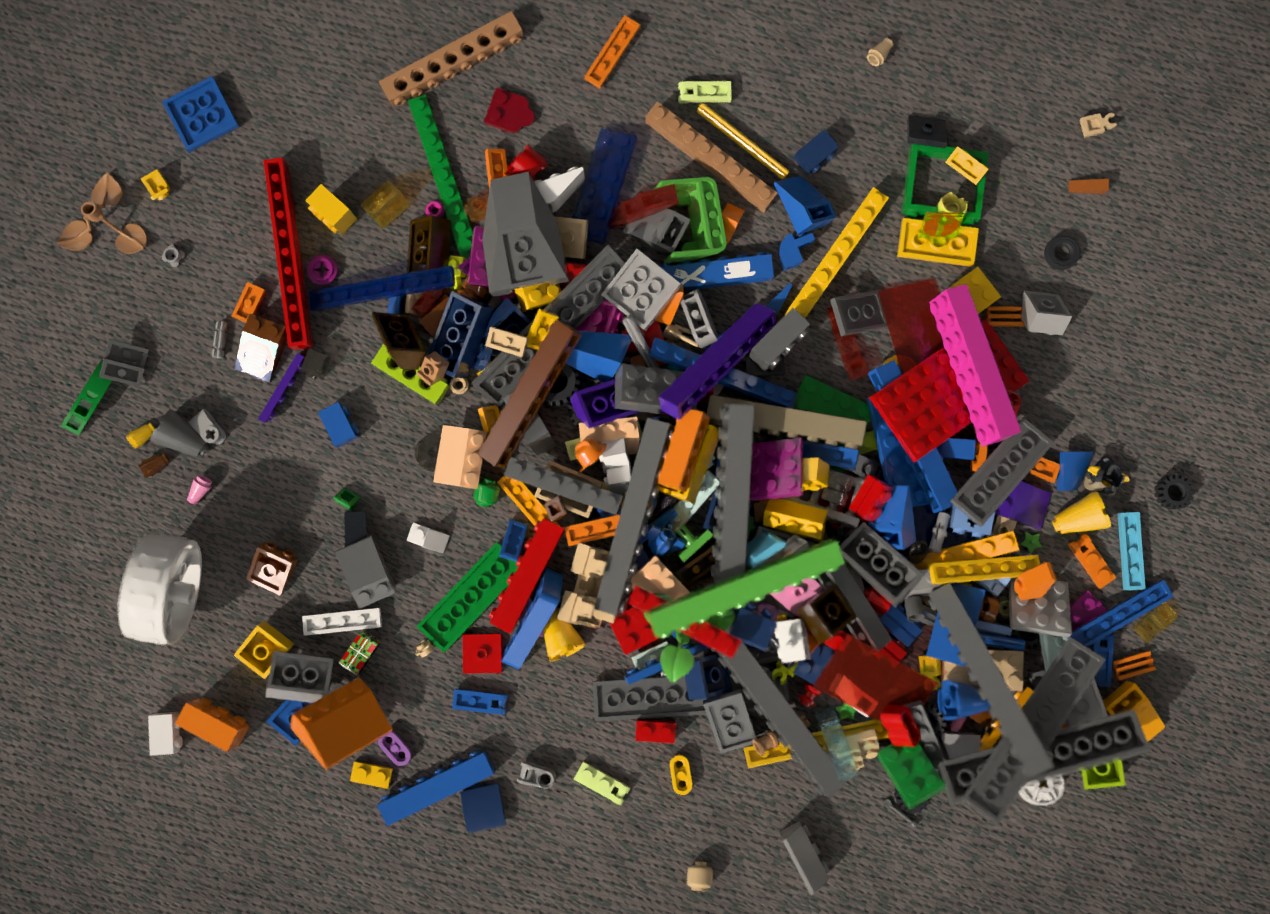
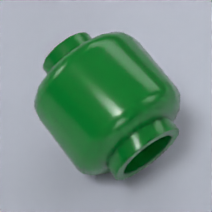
[473,478,500,507]

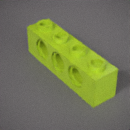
[371,344,450,406]

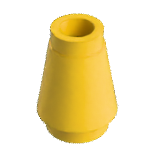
[126,423,155,449]

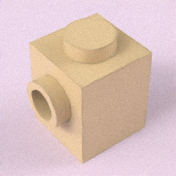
[986,515,1017,537]

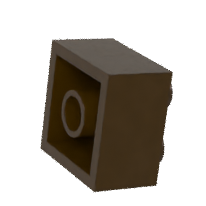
[796,584,857,644]

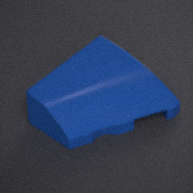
[1057,452,1093,491]

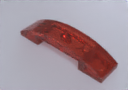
[827,307,869,380]

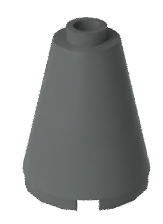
[150,409,209,457]

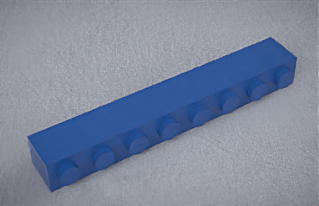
[868,360,958,513]

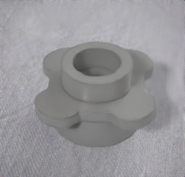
[162,245,185,267]

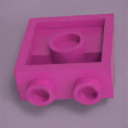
[576,300,625,334]

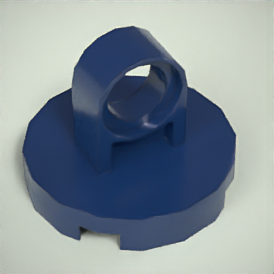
[472,332,502,371]

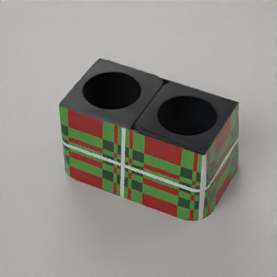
[339,630,381,675]

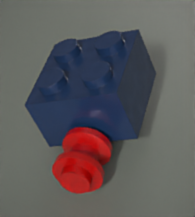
[793,631,851,708]

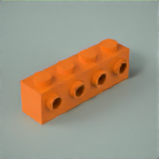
[658,409,710,492]

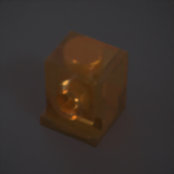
[464,194,489,222]

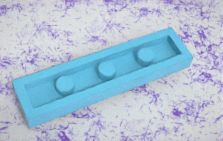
[1118,512,1145,590]

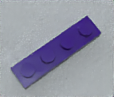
[258,353,306,423]

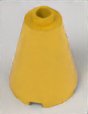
[1052,491,1111,534]
[543,606,585,662]

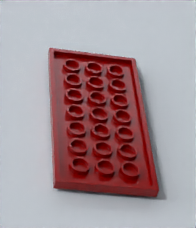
[869,319,1030,462]

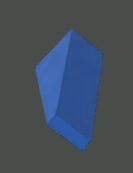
[766,283,792,317]

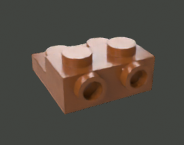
[246,541,298,596]

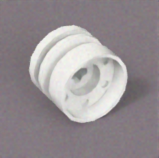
[1018,776,1064,805]

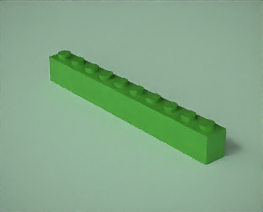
[646,539,845,638]

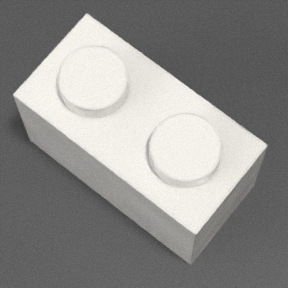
[148,712,183,755]

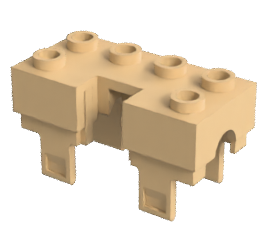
[557,543,615,628]

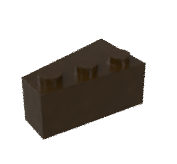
[673,539,716,588]

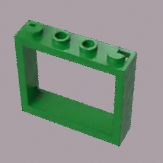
[901,144,989,225]

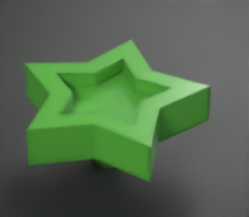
[1019,532,1042,554]
[836,702,857,720]

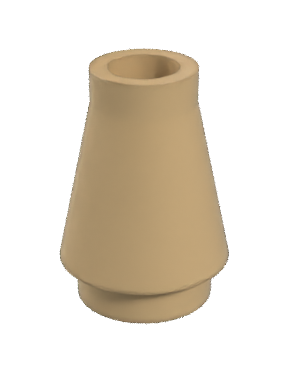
[867,38,893,66]

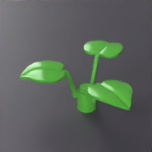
[644,593,735,683]

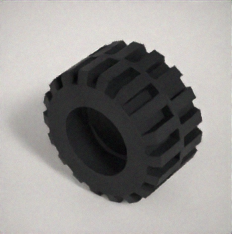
[543,364,581,408]

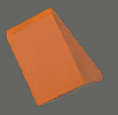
[722,203,745,244]

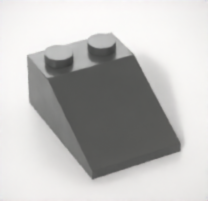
[335,535,396,609]

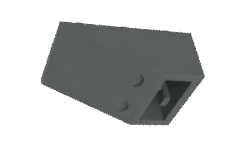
[622,199,691,256]

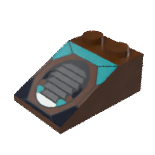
[234,314,287,383]

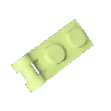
[678,81,731,104]
[574,761,631,806]

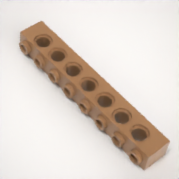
[379,11,524,107]

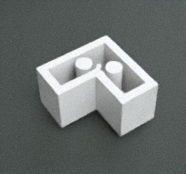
[599,438,632,494]

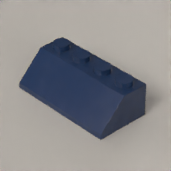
[428,291,494,378]

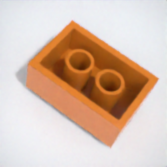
[175,697,250,752]

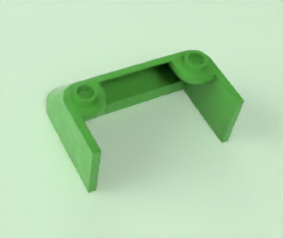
[652,177,727,264]

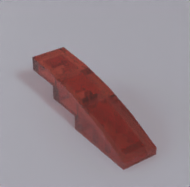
[605,184,679,229]

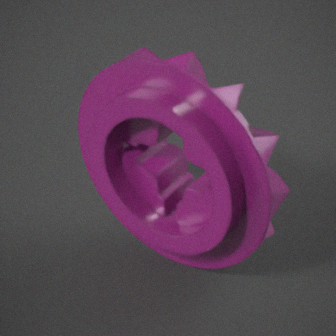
[307,255,338,286]

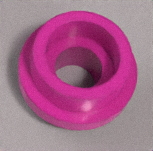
[426,201,445,218]

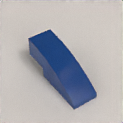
[936,438,976,460]

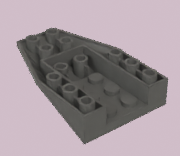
[483,172,569,297]

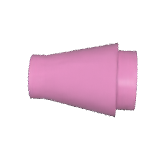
[187,475,212,505]

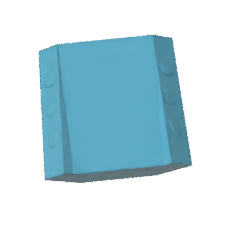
[745,529,786,568]

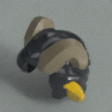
[1084,456,1129,496]

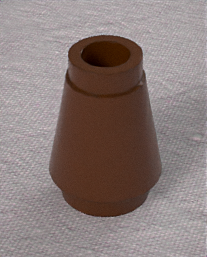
[138,452,170,478]

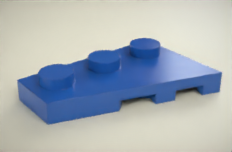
[266,699,311,746]

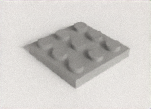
[601,249,682,331]
[1008,577,1072,637]

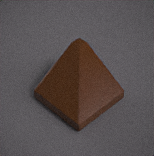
[544,496,567,522]

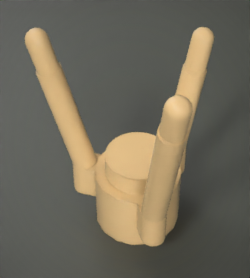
[663,324,698,347]

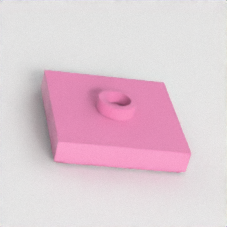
[770,578,823,617]

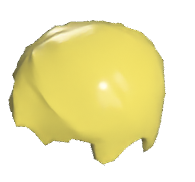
[937,192,968,220]

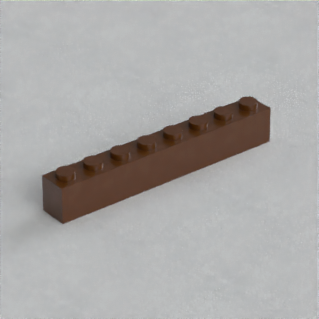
[478,320,583,468]

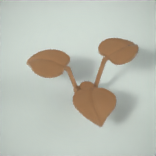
[56,173,147,254]

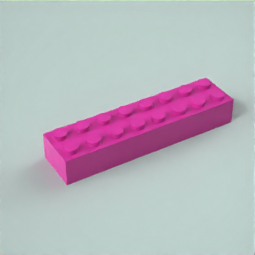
[929,284,1021,447]

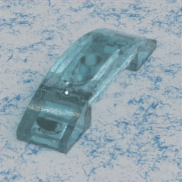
[815,706,859,782]

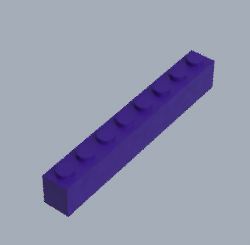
[659,303,776,420]

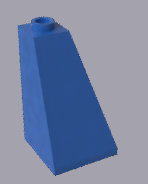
[566,331,632,383]

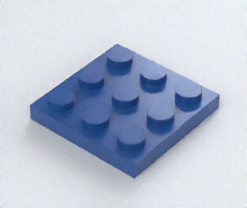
[162,76,239,153]

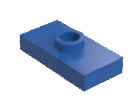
[499,519,528,562]

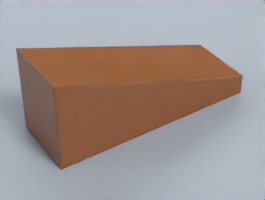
[1068,179,1109,194]

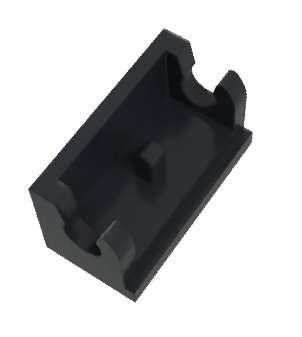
[344,511,367,546]

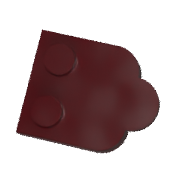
[484,87,535,134]

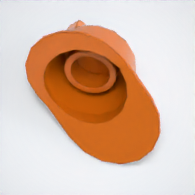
[575,438,607,473]

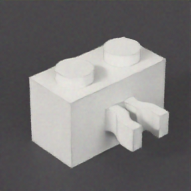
[775,619,811,663]

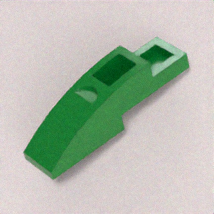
[61,359,112,436]

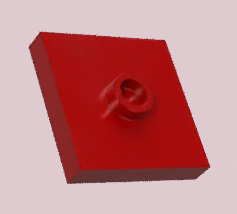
[462,634,502,674]

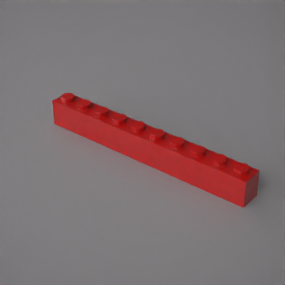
[263,157,313,350]

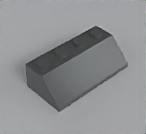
[839,522,923,608]

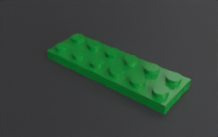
[416,542,518,653]

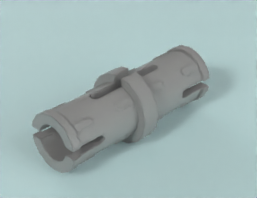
[928,512,951,553]

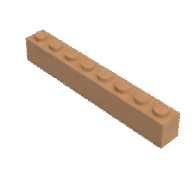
[646,101,778,213]

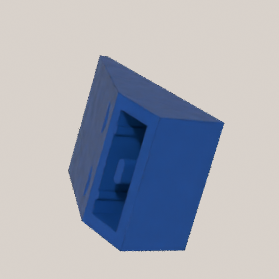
[774,176,837,234]
[868,484,916,550]

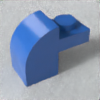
[778,232,815,272]

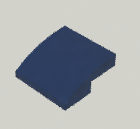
[460,784,506,833]

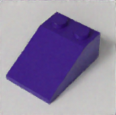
[995,481,1051,530]

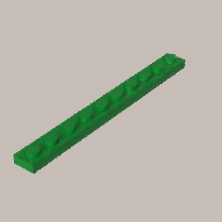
[408,95,473,259]

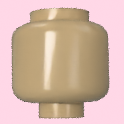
[687,861,713,891]

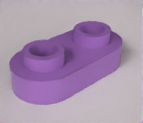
[378,731,412,766]

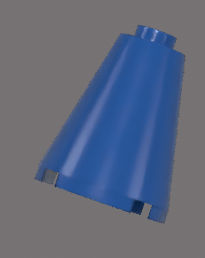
[937,680,991,720]

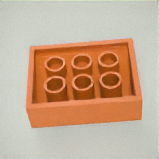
[291,677,392,770]

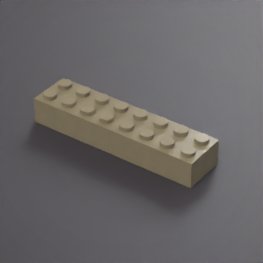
[706,395,866,450]

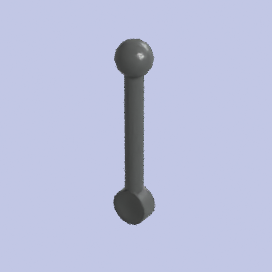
[883,799,918,828]

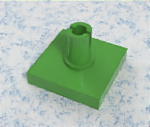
[675,524,713,561]

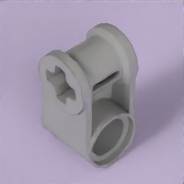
[189,409,226,445]
[517,761,556,789]

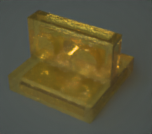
[360,180,411,230]

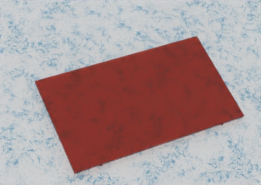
[878,278,944,375]
[813,634,938,722]

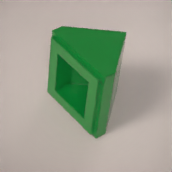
[333,487,360,511]

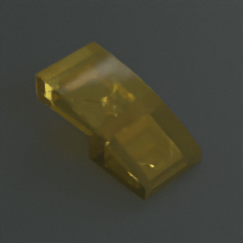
[1133,602,1178,643]

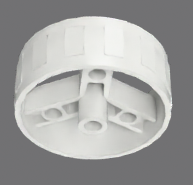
[119,533,202,645]

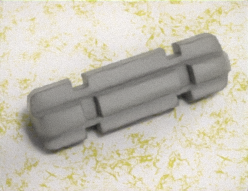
[212,321,228,359]

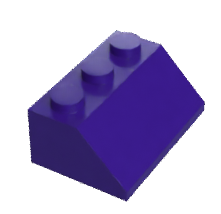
[570,379,640,429]

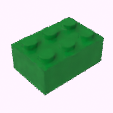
[878,743,945,810]

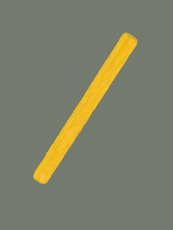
[697,103,789,179]

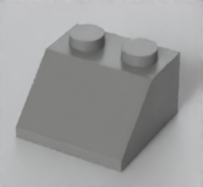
[1022,290,1072,335]

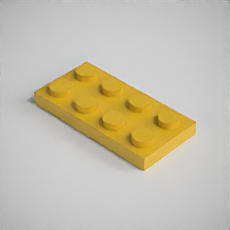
[897,218,979,267]

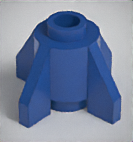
[648,522,686,557]

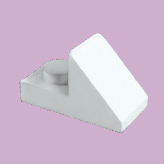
[406,523,450,553]

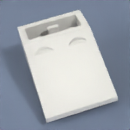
[534,167,585,213]

